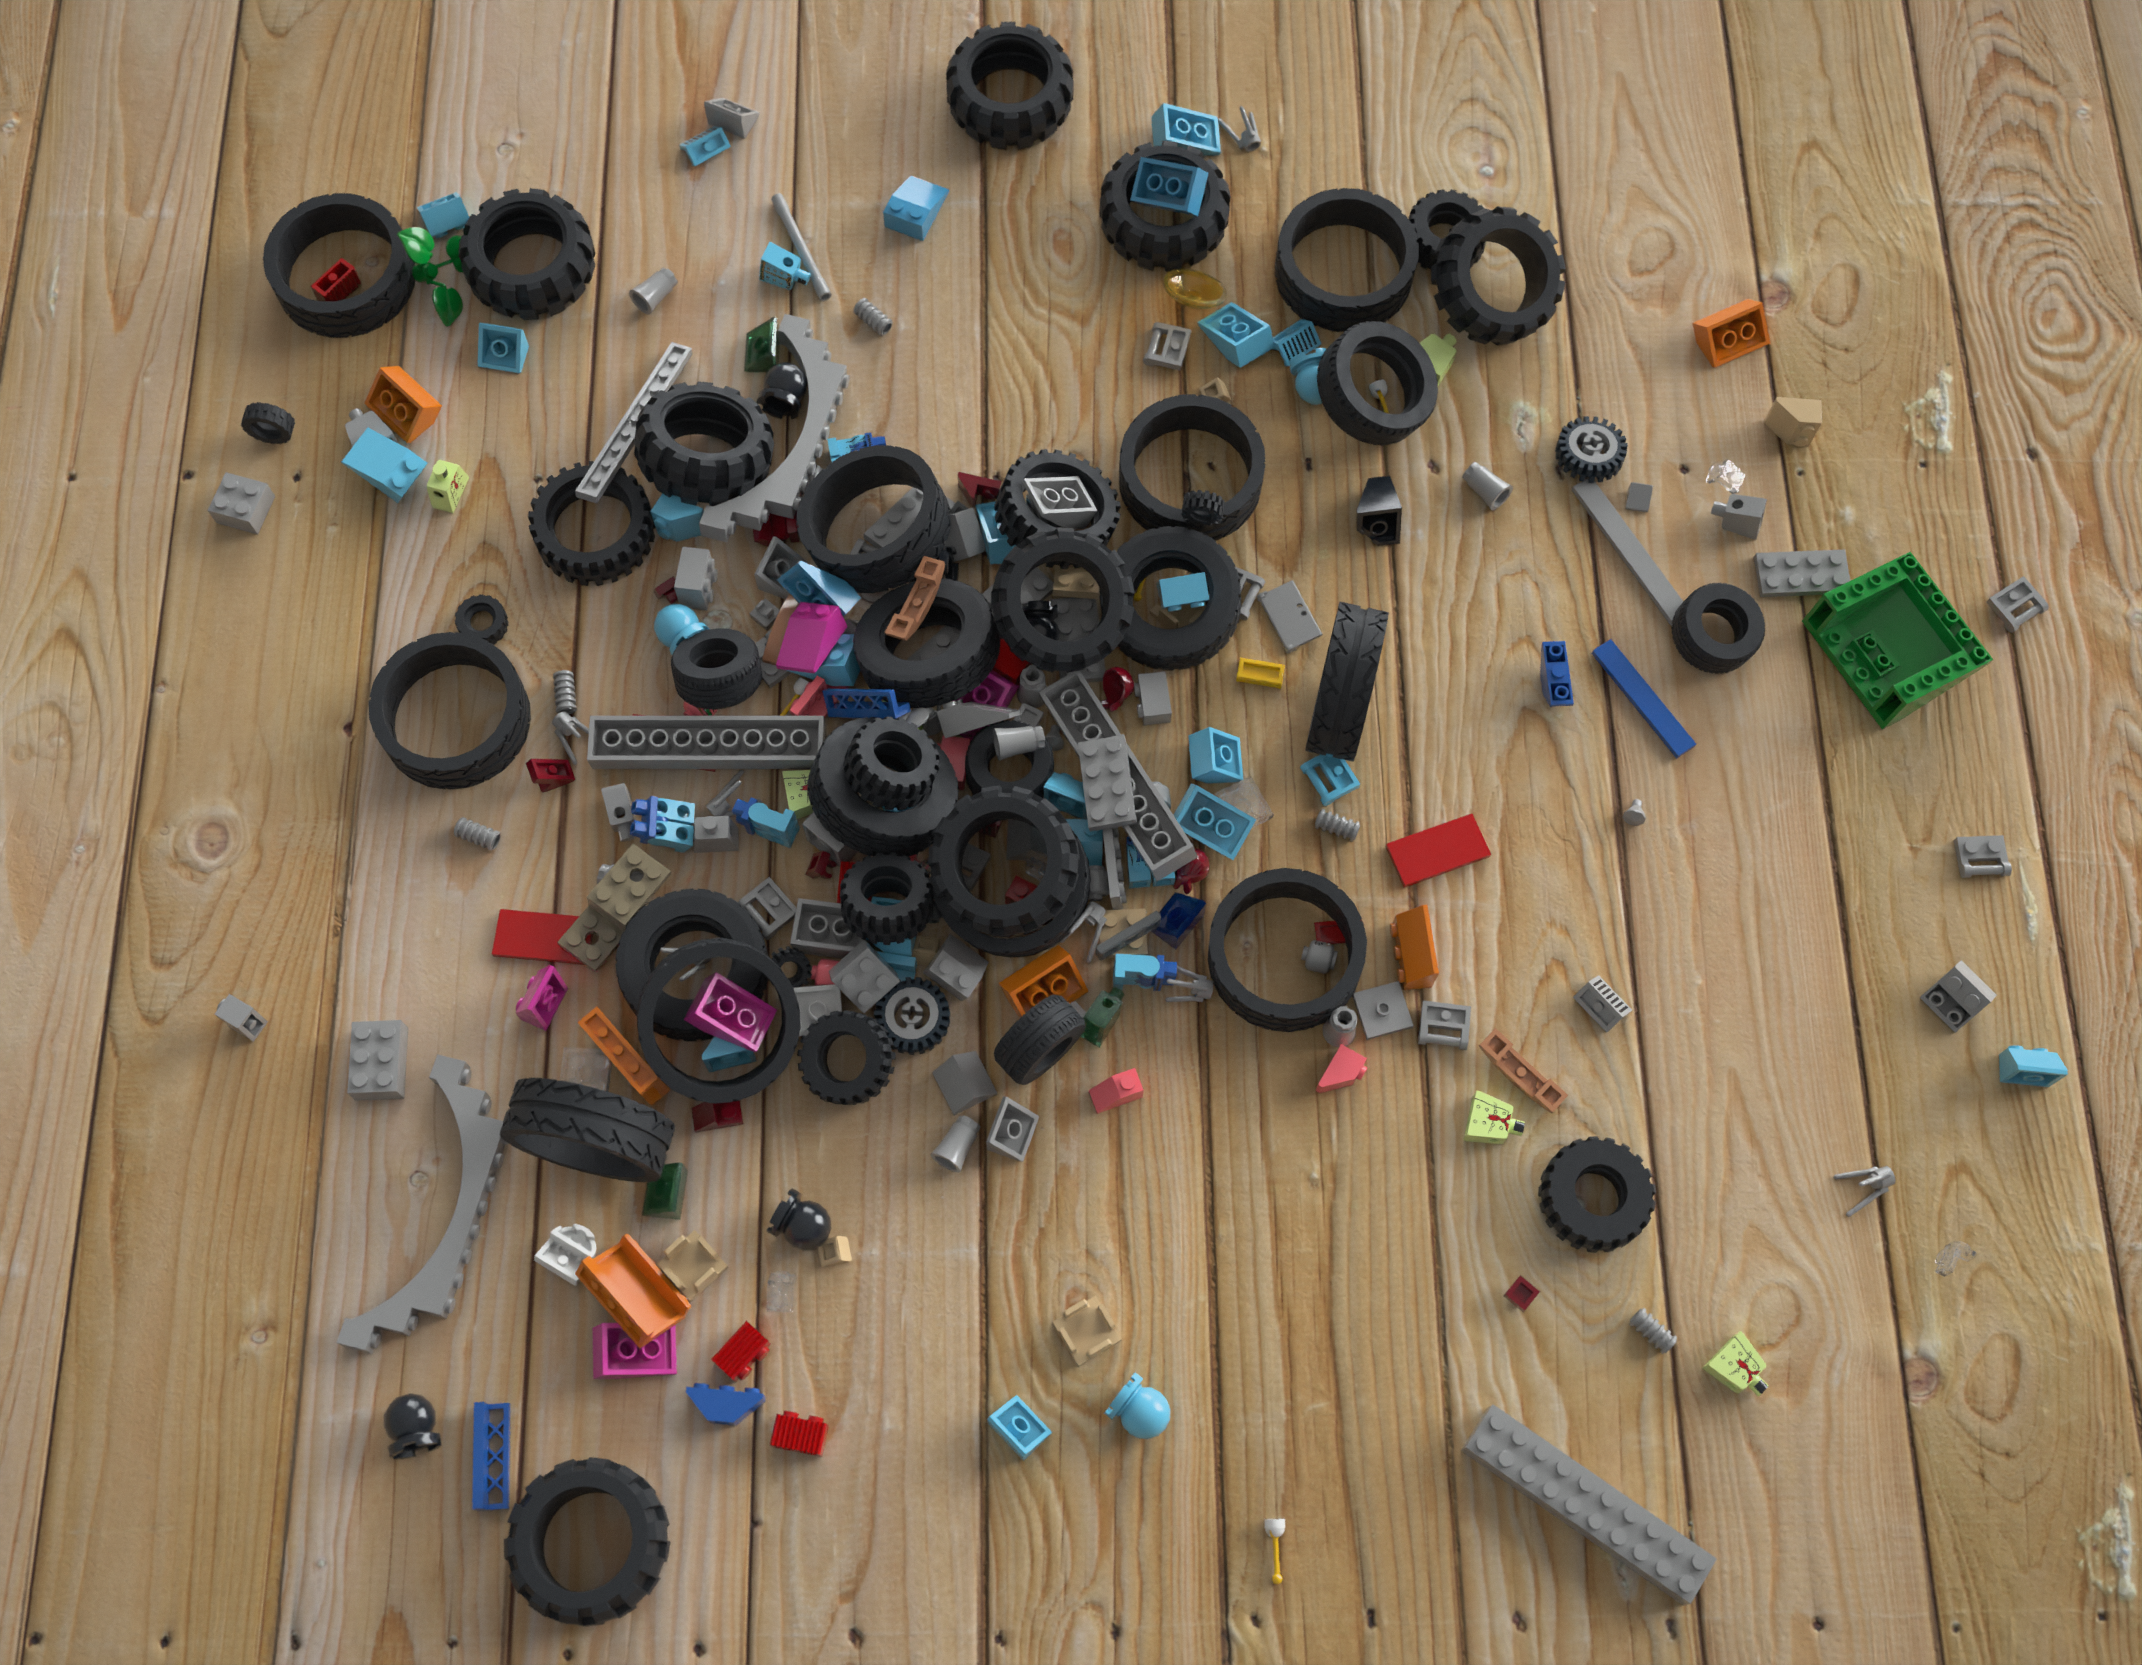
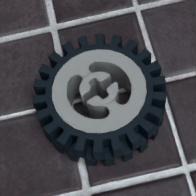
[1555,416,1628,483]
[874,977,950,1055]

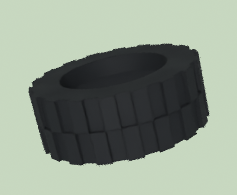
[241,402,295,444]
[455,594,509,645]

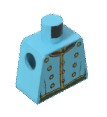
[759,242,811,290]

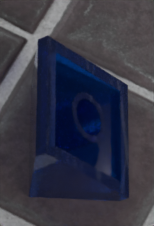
[1151,892,1206,950]

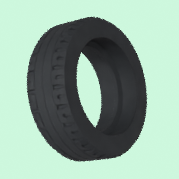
[1317,321,1438,446]

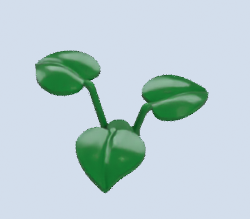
[397,227,463,327]

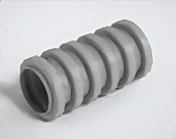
[853,298,893,336]
[553,670,577,714]
[1315,809,1360,842]
[454,817,500,851]
[1629,1308,1677,1354]

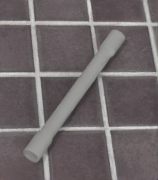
[771,193,832,301]

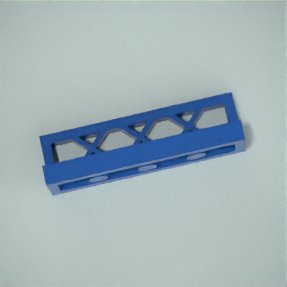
[822,689,911,719]
[472,1402,510,1511]

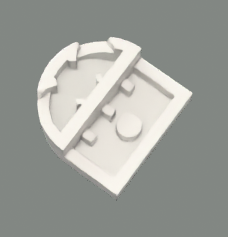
[534,1224,596,1286]

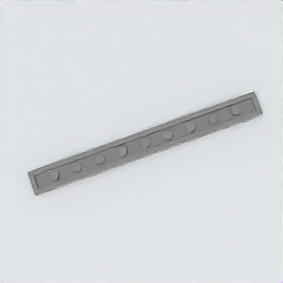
[575,342,692,504]

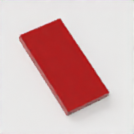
[1385,813,1491,888]
[492,909,593,965]

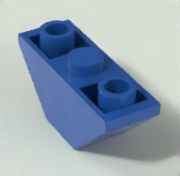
[1540,641,1574,707]
[686,1383,766,1426]

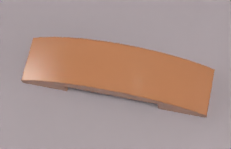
[885,556,945,641]
[762,594,799,665]
[1479,1028,1568,1113]

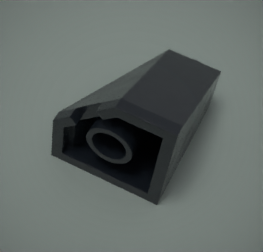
[1356,476,1402,546]

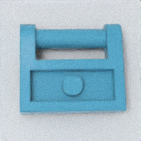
[1300,753,1360,806]

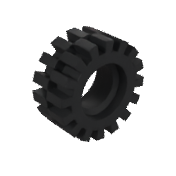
[1181,490,1225,526]
[768,946,812,988]

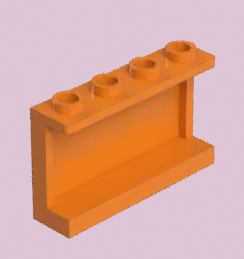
[578,1006,670,1106]
[575,1233,691,1348]

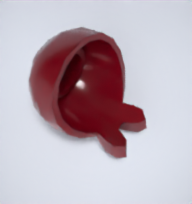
[1100,666,1135,712]
[1173,848,1210,895]

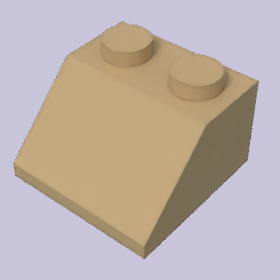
[1764,397,1822,447]

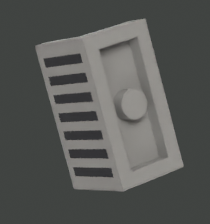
[1573,975,1632,1032]

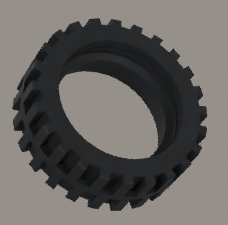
[994,449,1121,569]
[528,461,656,586]

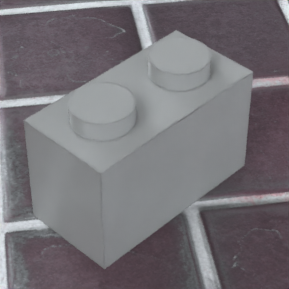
[1134,671,1172,725]
[215,994,268,1042]

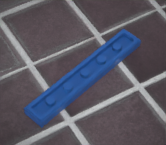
[1591,639,1696,759]

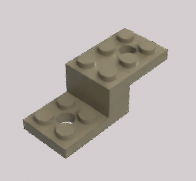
[557,844,671,973]

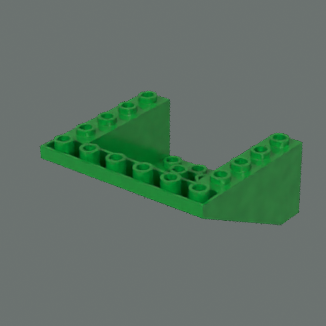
[1802,552,1994,730]

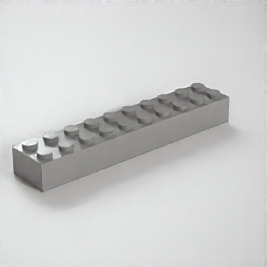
[1039,671,1198,881]
[587,716,826,769]
[1461,1404,1717,1605]

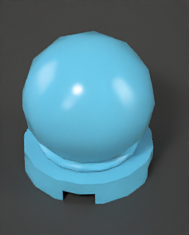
[1289,348,1326,405]
[654,604,709,655]
[1104,1373,1170,1439]

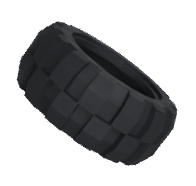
[946,22,1074,150]
[1099,141,1231,272]
[459,188,596,320]
[634,381,774,506]

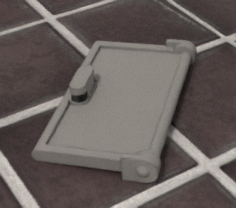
[1256,580,1323,654]

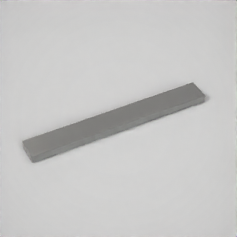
[1572,478,1683,626]

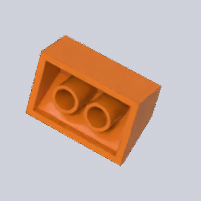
[1693,299,1770,368]
[364,366,442,443]
[1390,904,1439,990]
[999,944,1088,1018]

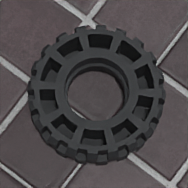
[1538,1136,1656,1253]

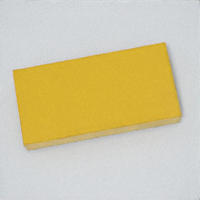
[1236,657,1285,689]

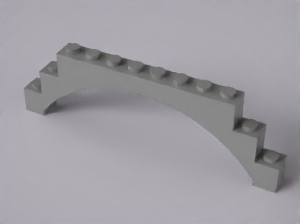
[699,314,850,542]
[336,1054,508,1354]

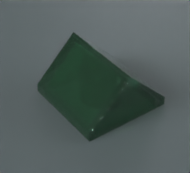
[744,317,780,373]
[642,1162,688,1220]

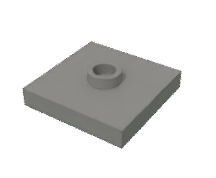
[1352,981,1414,1040]

